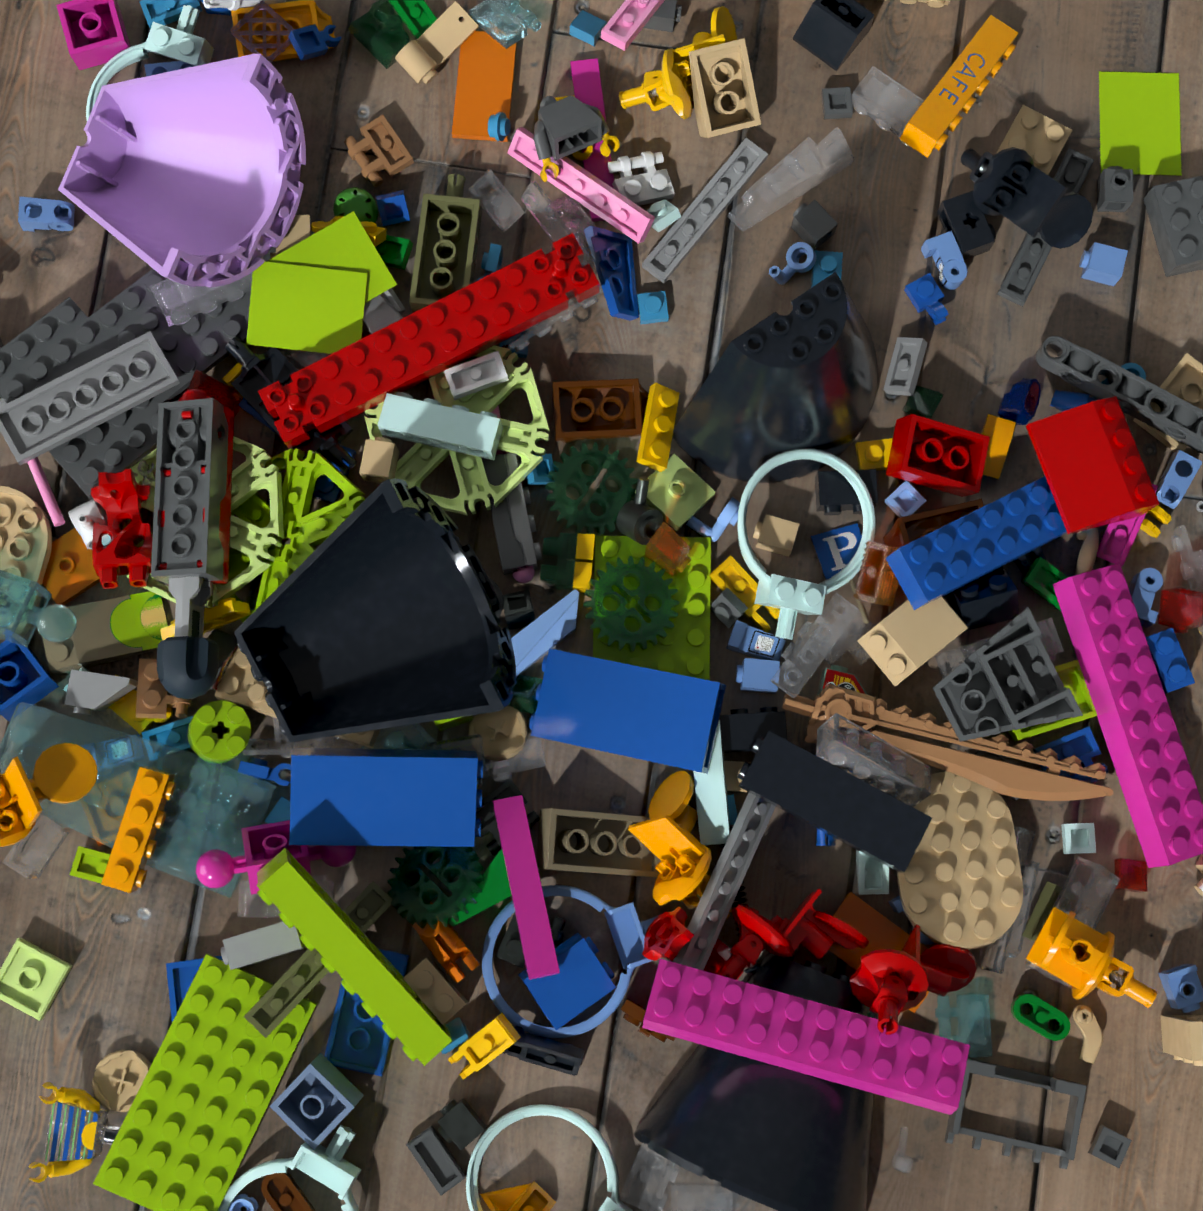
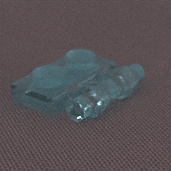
[469,0,541,49]
[935,994,993,1057]

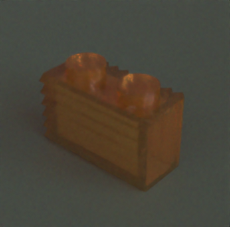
[853,541,900,606]

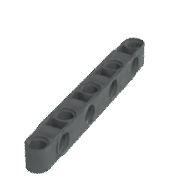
[1036,336,1203,454]

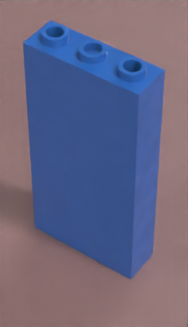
[529,648,726,774]
[289,748,483,847]

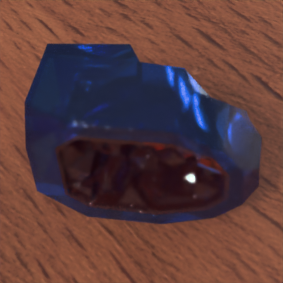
[998,378,1041,425]

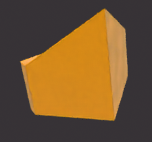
[480,1181,556,1211]

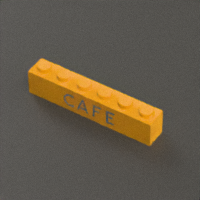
[900,15,1018,158]

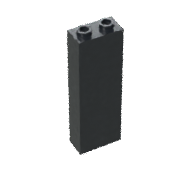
[737,731,932,873]

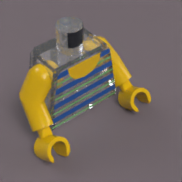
[29,1082,120,1183]

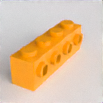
[101,766,176,893]

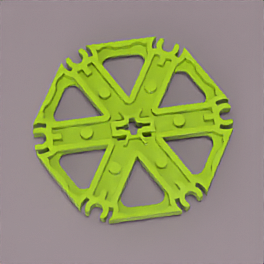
[220,449,366,622]

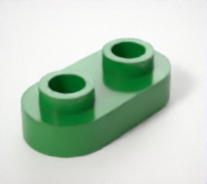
[1011,993,1070,1041]

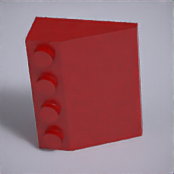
[1026,396,1160,534]

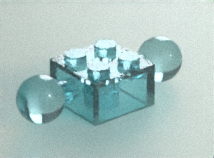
[0,570,77,648]

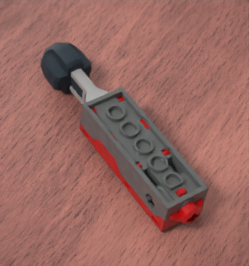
[151,389,234,699]

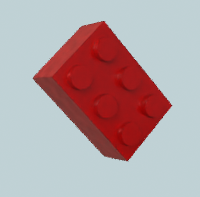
[886,414,990,497]

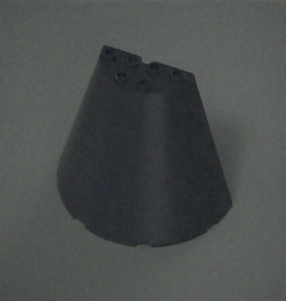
[672,272,878,483]
[234,478,516,742]
[634,952,878,1211]

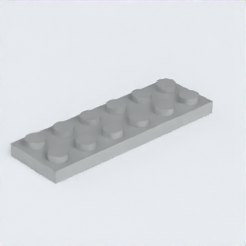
[0,331,180,466]

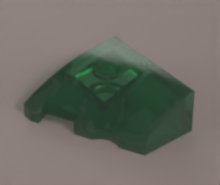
[348,0,410,69]

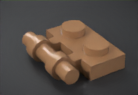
[344,115,414,187]
[136,659,191,719]

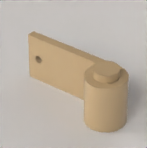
[395,1,479,85]

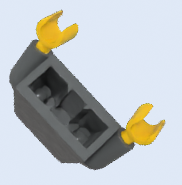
[533,96,620,182]

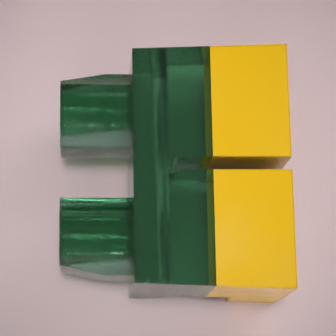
[540,533,595,594]

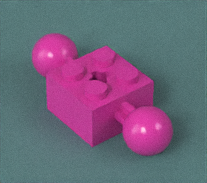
[196,820,356,895]

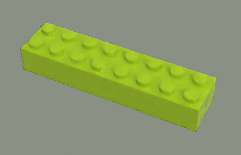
[257,848,452,1066]

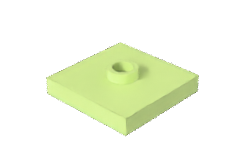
[635,454,716,532]
[0,938,73,1021]

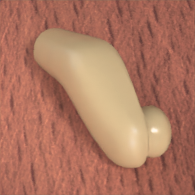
[1075,527,1099,575]
[1072,1005,1103,1064]

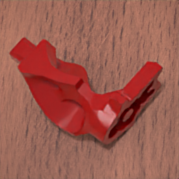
[91,469,153,589]
[642,907,744,980]

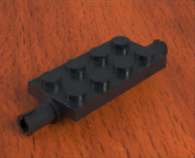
[225,336,357,474]

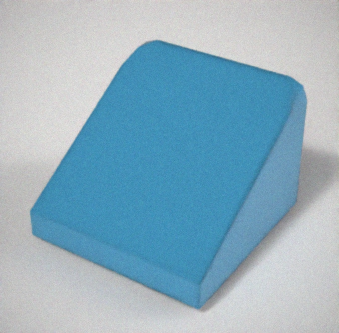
[569,10,607,46]
[441,1017,471,1054]

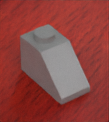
[64,669,138,716]

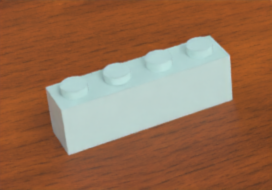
[377,392,503,460]

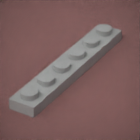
[642,138,768,284]

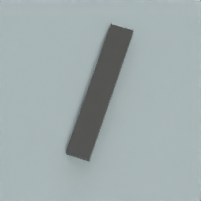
[997,148,1094,307]

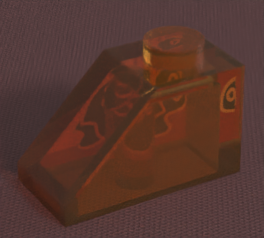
[645,522,692,577]

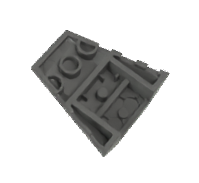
[932,607,1083,742]

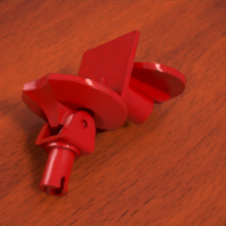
[716,889,869,980]
[849,924,977,1035]

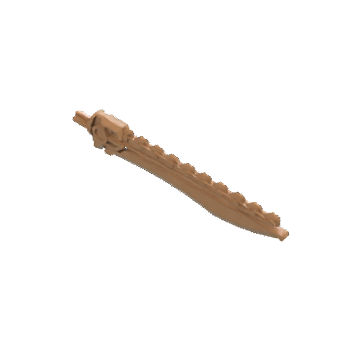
[781,684,1113,801]

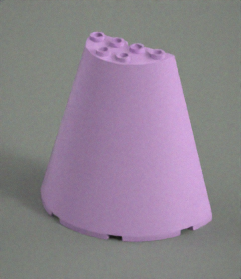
[58,54,306,287]

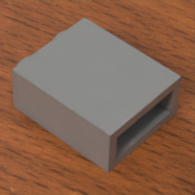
[221,921,307,970]

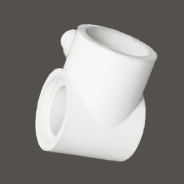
[68,499,111,549]

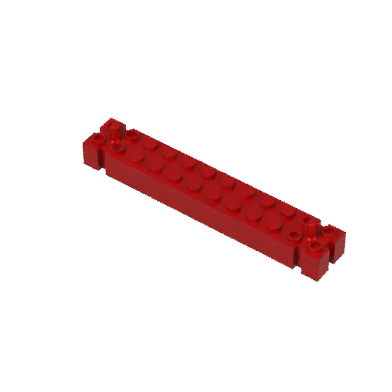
[258,233,600,449]

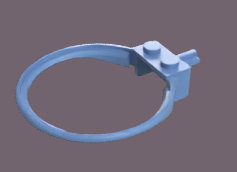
[482,885,659,1038]

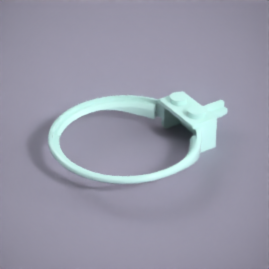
[86,5,214,121]
[737,448,876,640]
[466,1104,633,1211]
[218,1125,361,1211]

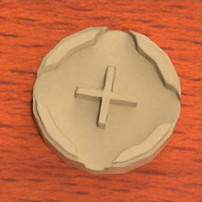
[469,704,528,761]
[92,1049,151,1112]

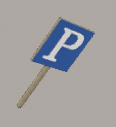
[810,523,873,624]

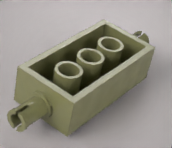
[409,174,482,313]

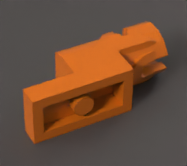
[402,893,480,984]

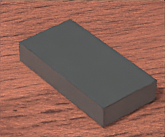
[406,1125,466,1196]

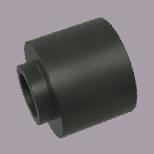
[617,477,664,545]

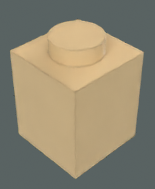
[359,437,399,483]
[753,514,799,557]

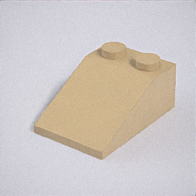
[689,38,761,138]
[857,596,969,686]

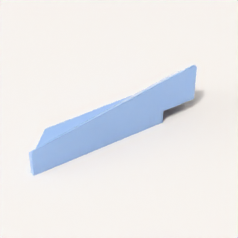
[511,589,579,678]

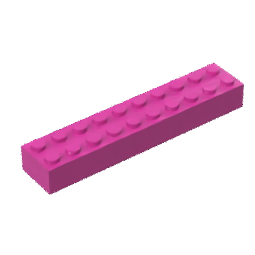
[1052,563,1203,868]
[642,959,970,1115]

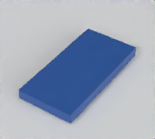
[324,949,410,1077]

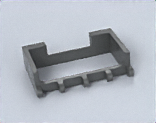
[945,1058,1087,1169]

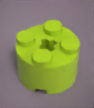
[187,700,251,764]

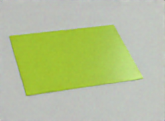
[1099,71,1182,176]
[267,211,397,303]
[246,261,368,354]

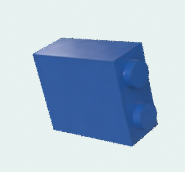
[518,933,616,1030]

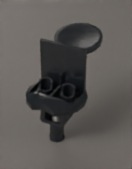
[961,147,1093,249]

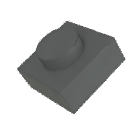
[821,87,853,120]
[710,588,748,628]
[1088,1125,1132,1168]

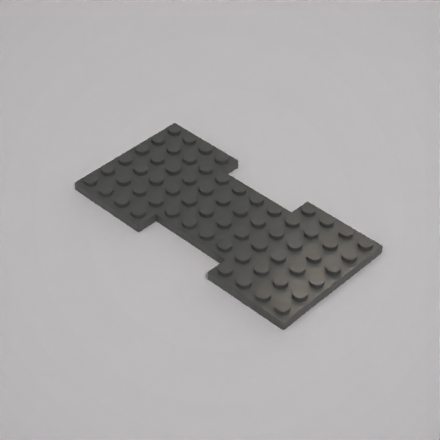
[0,213,315,499]

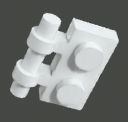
[608,151,675,206]

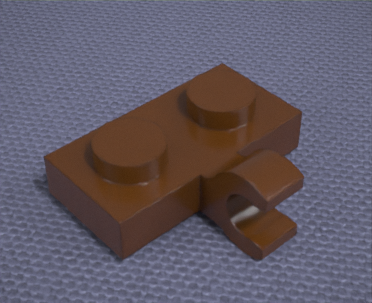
[620,997,676,1043]

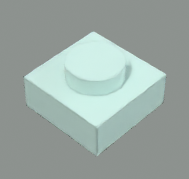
[647,198,681,232]
[1061,823,1096,854]

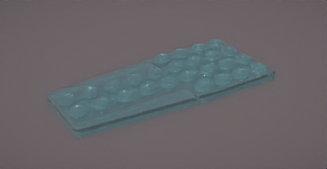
[0,703,277,898]

